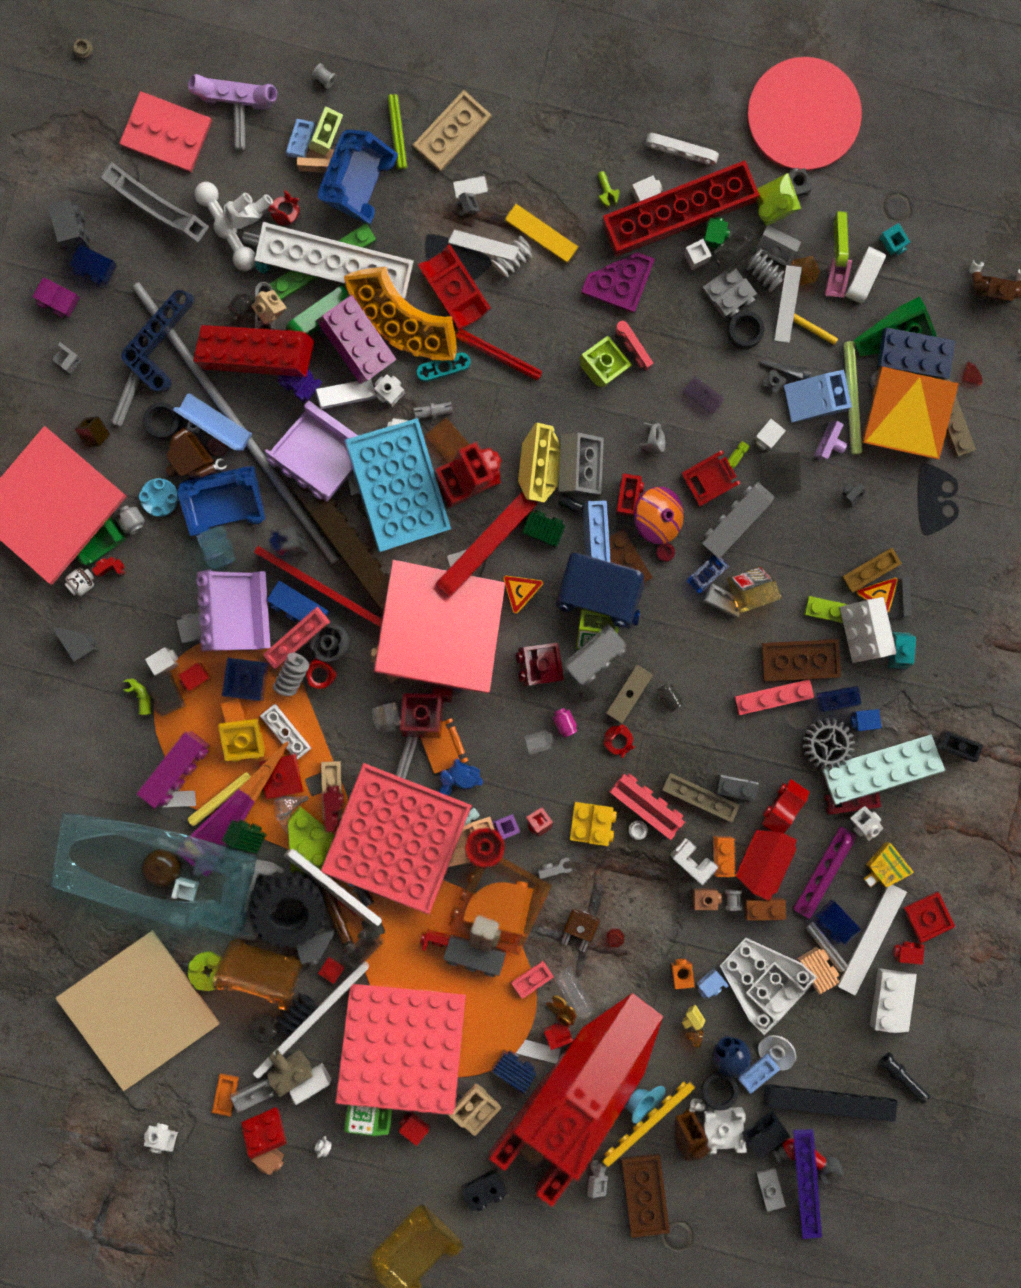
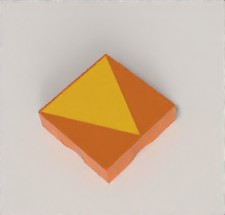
[861,367,959,459]

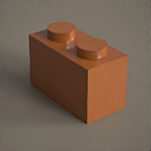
[744,897,786,920]

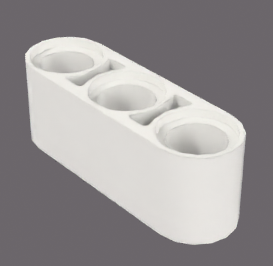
[845,247,886,304]

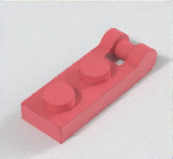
[616,321,654,371]

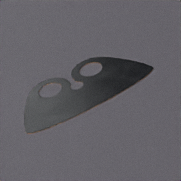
[425,234,492,281]
[918,463,959,535]

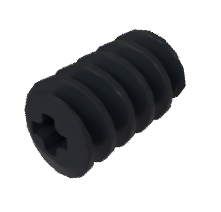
[275,992,318,1035]

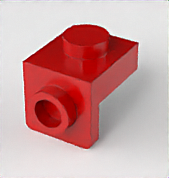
[92,557,126,577]

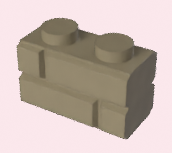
[469,915,501,953]

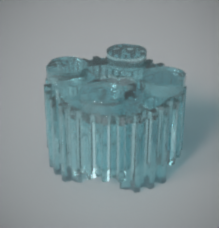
[197,525,236,569]

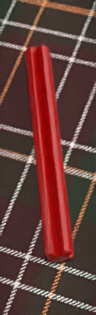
[456,329,542,381]

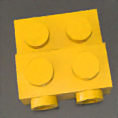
[219,719,265,762]
[570,802,617,846]

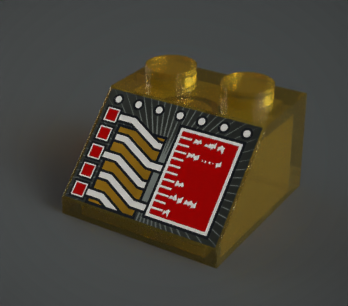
[727,566,782,614]

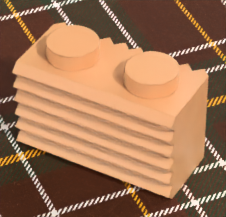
[797,947,839,994]

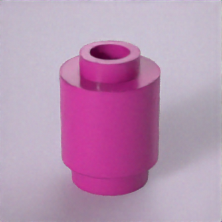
[552,708,577,738]

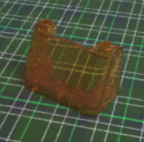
[213,939,303,1011]

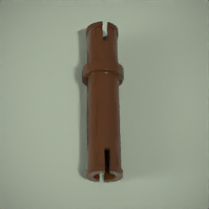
[320,889,353,944]

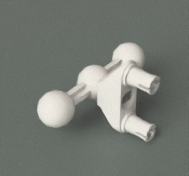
[194,182,273,271]

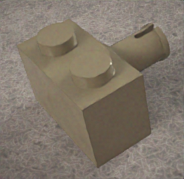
[267,1050,313,1097]

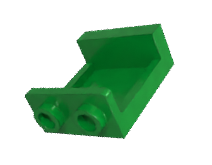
[76,516,127,566]

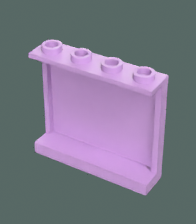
[265,401,358,502]
[197,570,271,651]

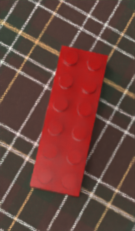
[193,325,314,377]

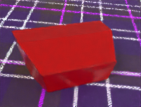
[736,830,797,901]

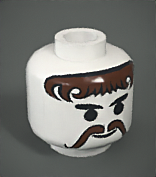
[65,568,94,596]

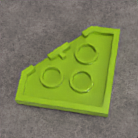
[287,806,335,880]

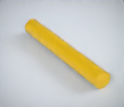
[793,313,838,345]

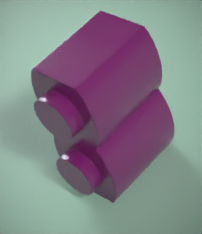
[32,277,80,318]

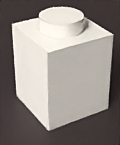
[631,175,662,202]
[754,419,786,451]
[145,647,179,677]

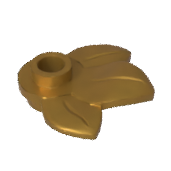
[546,995,577,1027]

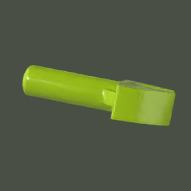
[598,171,619,208]

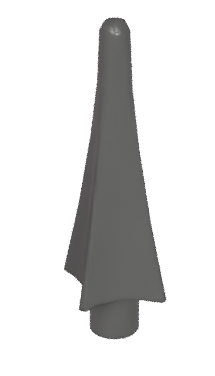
[760,360,812,381]

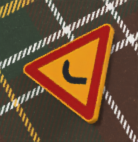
[503,576,544,614]
[857,578,898,613]

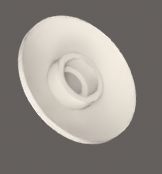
[758,1035,796,1071]

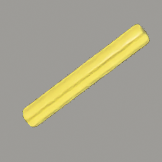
[187,772,251,826]

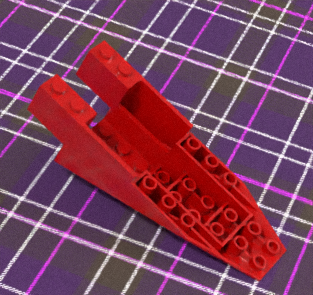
[489,993,663,1207]

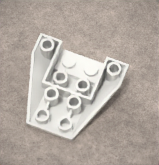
[720,938,817,1035]

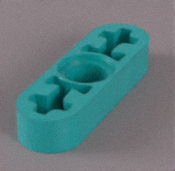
[417,352,471,382]

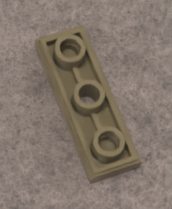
[606,665,653,723]

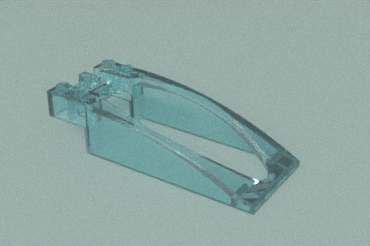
[51,813,257,936]

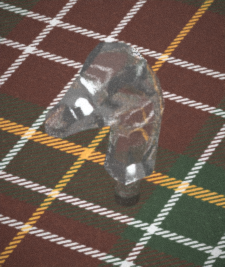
[274,795,309,836]

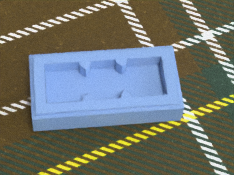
[286,119,316,158]
[738,1053,780,1094]

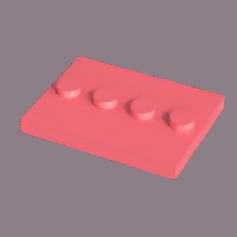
[119,91,212,173]

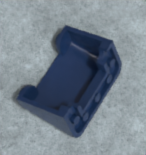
[556,553,644,629]

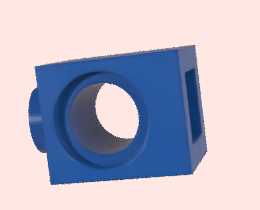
[850,709,882,731]

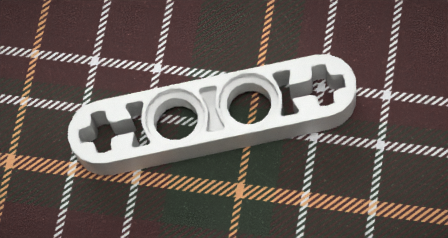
[645,133,719,165]

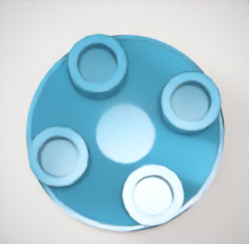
[139,478,178,517]

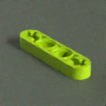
[834,211,849,267]

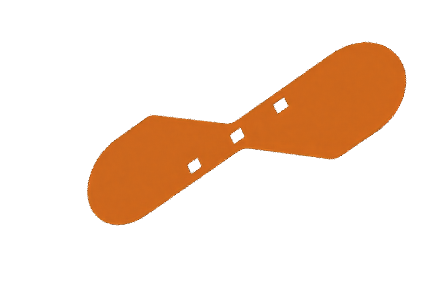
[154,643,537,1077]

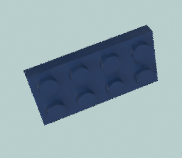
[877,328,956,379]

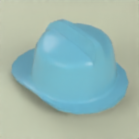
[624,1086,666,1123]

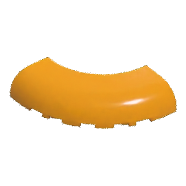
[344,266,457,360]

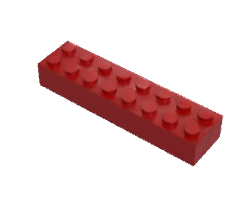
[602,160,760,257]

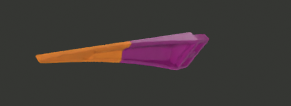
[177,741,289,877]

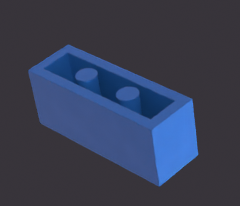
[267,581,330,622]

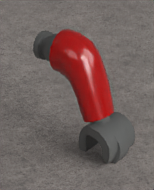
[773,1138,844,1185]

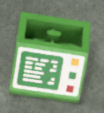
[344,1105,392,1136]

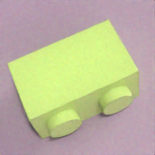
[308,106,343,156]

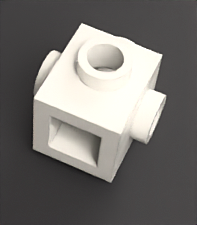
[374,375,405,407]
[850,806,883,841]
[144,1123,178,1153]

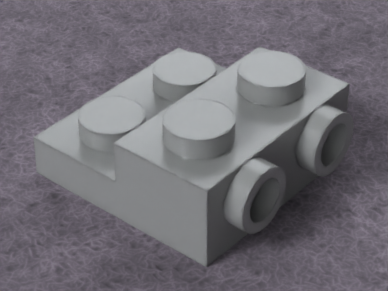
[702,265,757,319]

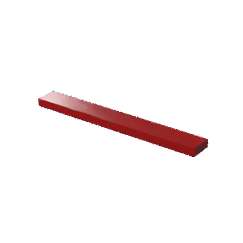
[254,546,382,627]

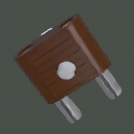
[561,909,600,952]

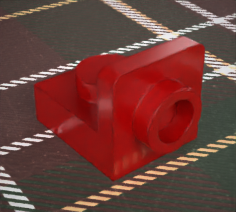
[419,929,450,952]

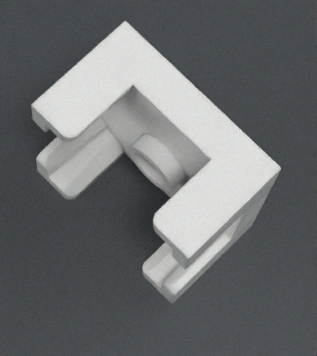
[670,838,718,885]
[703,1107,746,1154]

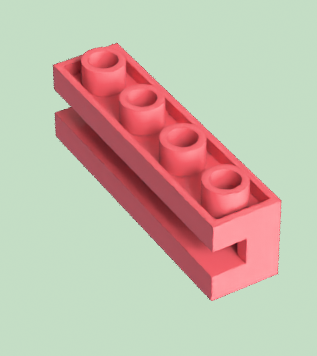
[609,773,685,840]

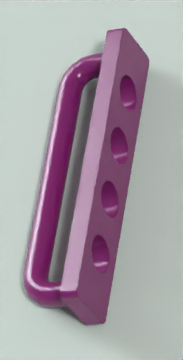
[793,827,857,919]

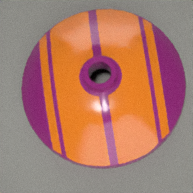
[634,487,684,544]

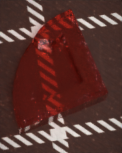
[962,362,983,385]

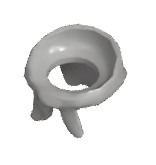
[638,422,665,453]

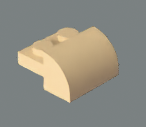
[448,1084,502,1136]

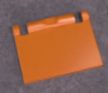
[421,718,468,774]

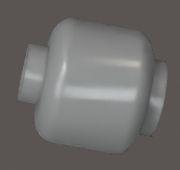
[116,505,145,535]

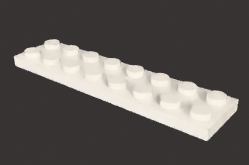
[255,222,413,299]

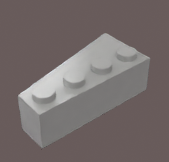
[702,482,774,559]

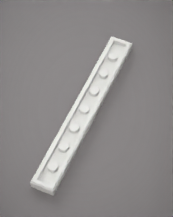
[253,960,369,1079]

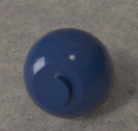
[712,1036,751,1077]

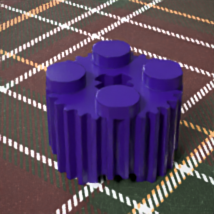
[278,370,322,403]

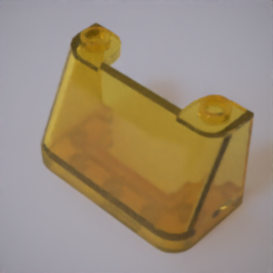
[371,1204,465,1288]

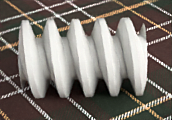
[491,236,532,278]

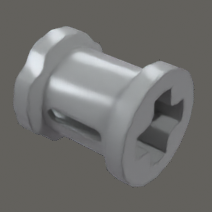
[311,63,337,89]
[725,889,742,911]

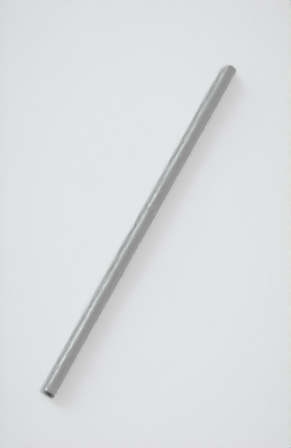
[132,283,339,564]

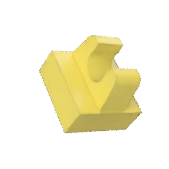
[682,1005,706,1031]

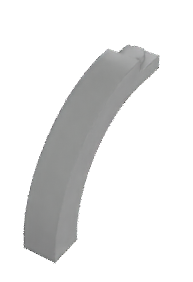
[99,161,209,242]

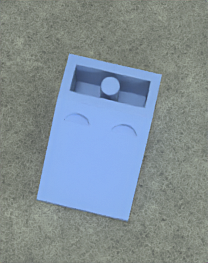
[784,370,852,423]

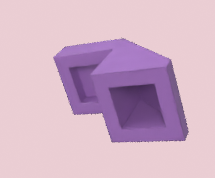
[492,814,520,839]

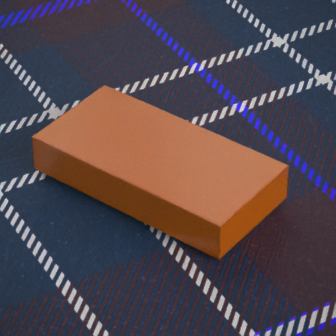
[212,1073,239,1117]

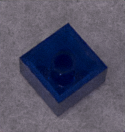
[222,657,269,701]

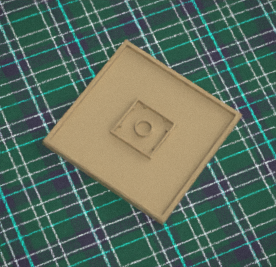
[56,930,220,1091]

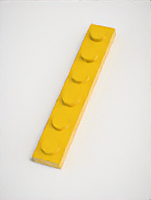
[603,1082,695,1167]

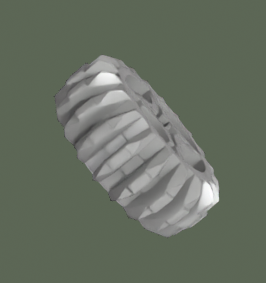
[802,718,855,770]

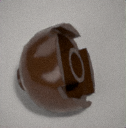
[141,849,181,887]

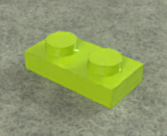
[804,596,847,623]

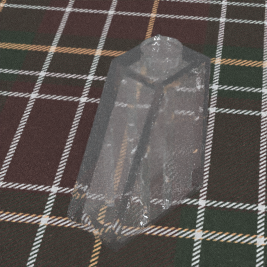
[554,966,595,1019]

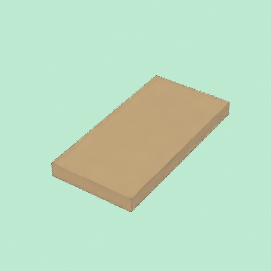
[413,90,492,172]

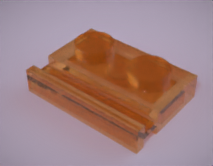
[426,417,470,463]

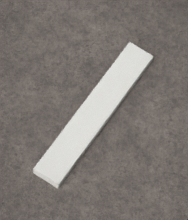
[284,849,382,927]
[837,885,907,995]

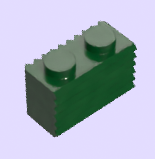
[522,510,566,548]
[221,819,267,854]

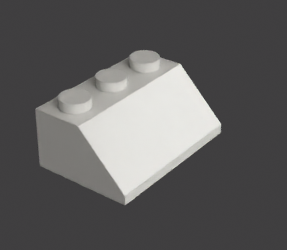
[870,968,917,1033]

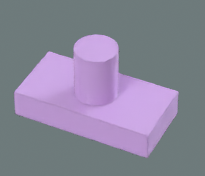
[814,421,847,460]

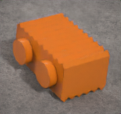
[713,836,736,877]

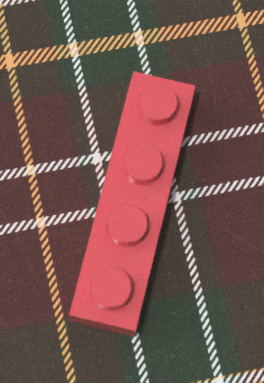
[263,607,330,669]
[734,679,814,715]

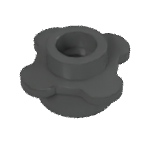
[763,370,786,393]

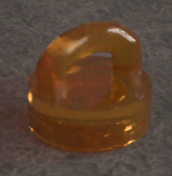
[685,1029,704,1048]

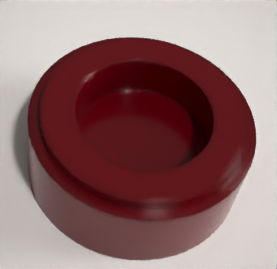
[655,543,675,562]

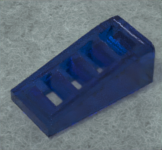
[687,554,729,594]

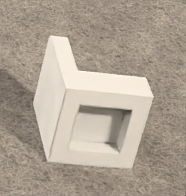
[684,239,712,270]
[171,877,199,901]

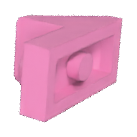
[825,258,852,298]

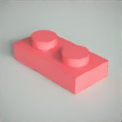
[511,960,554,999]

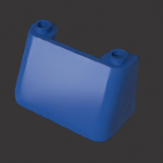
[318,129,398,224]
[177,466,266,537]

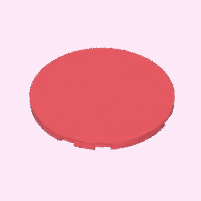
[747,57,862,171]

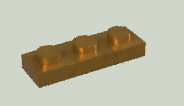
[842,548,902,593]

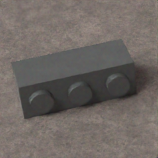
[444,934,506,977]

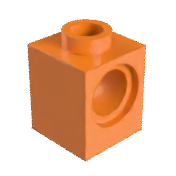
[220,698,248,723]
[671,959,694,989]

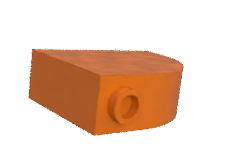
[463,881,533,934]

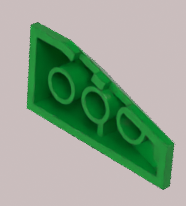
[853,296,937,356]

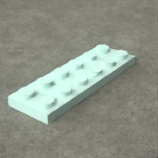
[821,735,945,805]

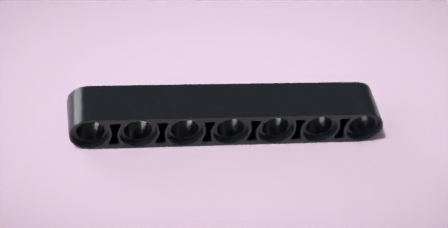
[763,1084,898,1121]

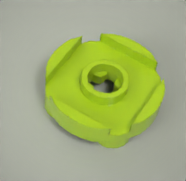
[188,951,228,991]

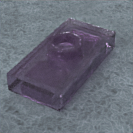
[683,376,725,415]

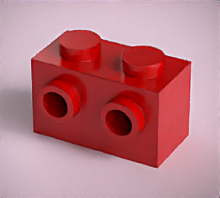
[616,473,644,517]

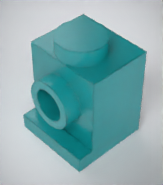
[879,223,911,256]

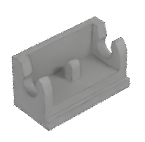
[230,1078,274,1113]

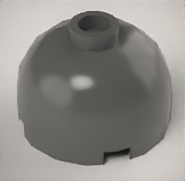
[311,624,350,662]

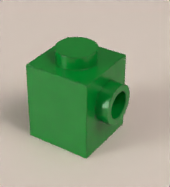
[703,217,730,250]

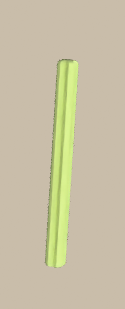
[843,341,862,455]

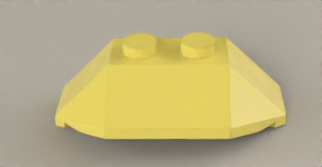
[518,423,561,502]

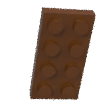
[761,639,841,681]
[621,1153,670,1238]

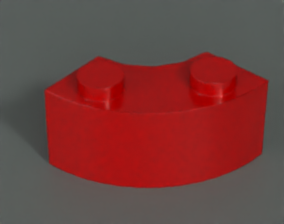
[762,779,810,833]

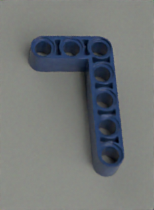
[121,290,194,392]

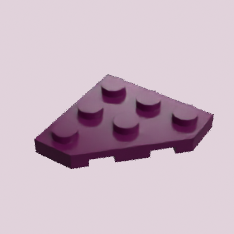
[581,252,655,313]

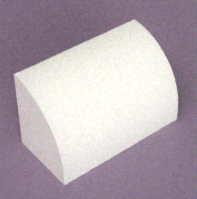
[290,1063,332,1105]

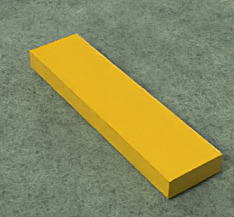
[505,204,578,263]

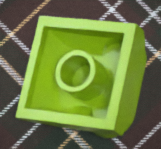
[757,173,801,226]
[579,336,631,387]

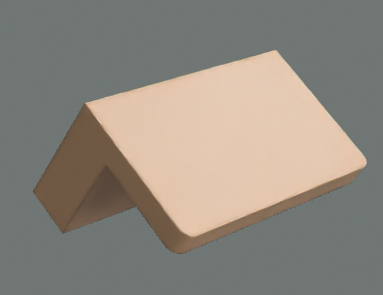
[297,148,335,173]

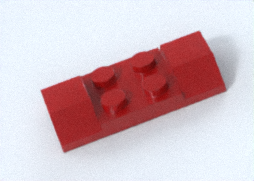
[418,244,491,329]

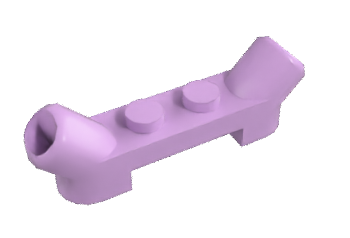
[188,74,277,110]

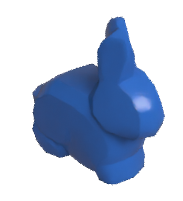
[439,759,483,796]

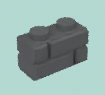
[714,774,759,802]

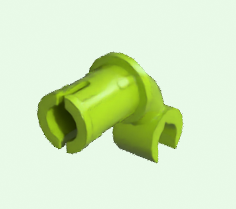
[123,678,152,715]

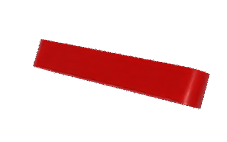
[436,491,538,597]

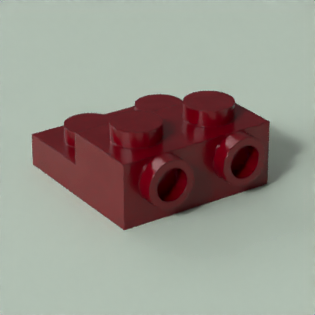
[515,642,564,686]
[322,786,345,832]

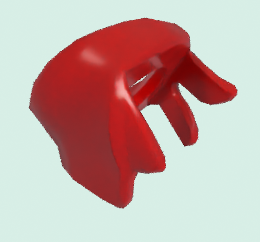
[268,190,300,226]
[306,658,337,689]
[603,725,635,758]

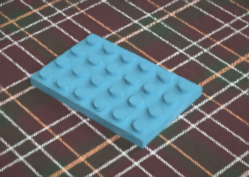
[344,418,451,552]

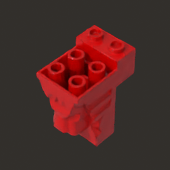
[434,442,502,508]

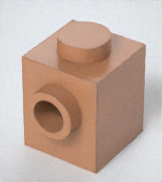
[693,888,721,910]
[252,1148,284,1175]

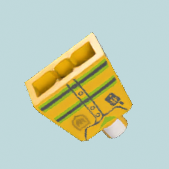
[863,842,914,888]

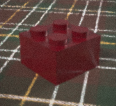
[400,693,444,739]

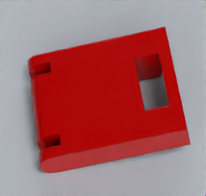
[682,450,741,506]

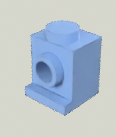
[697,968,729,999]

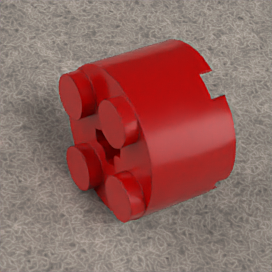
[465,828,505,868]

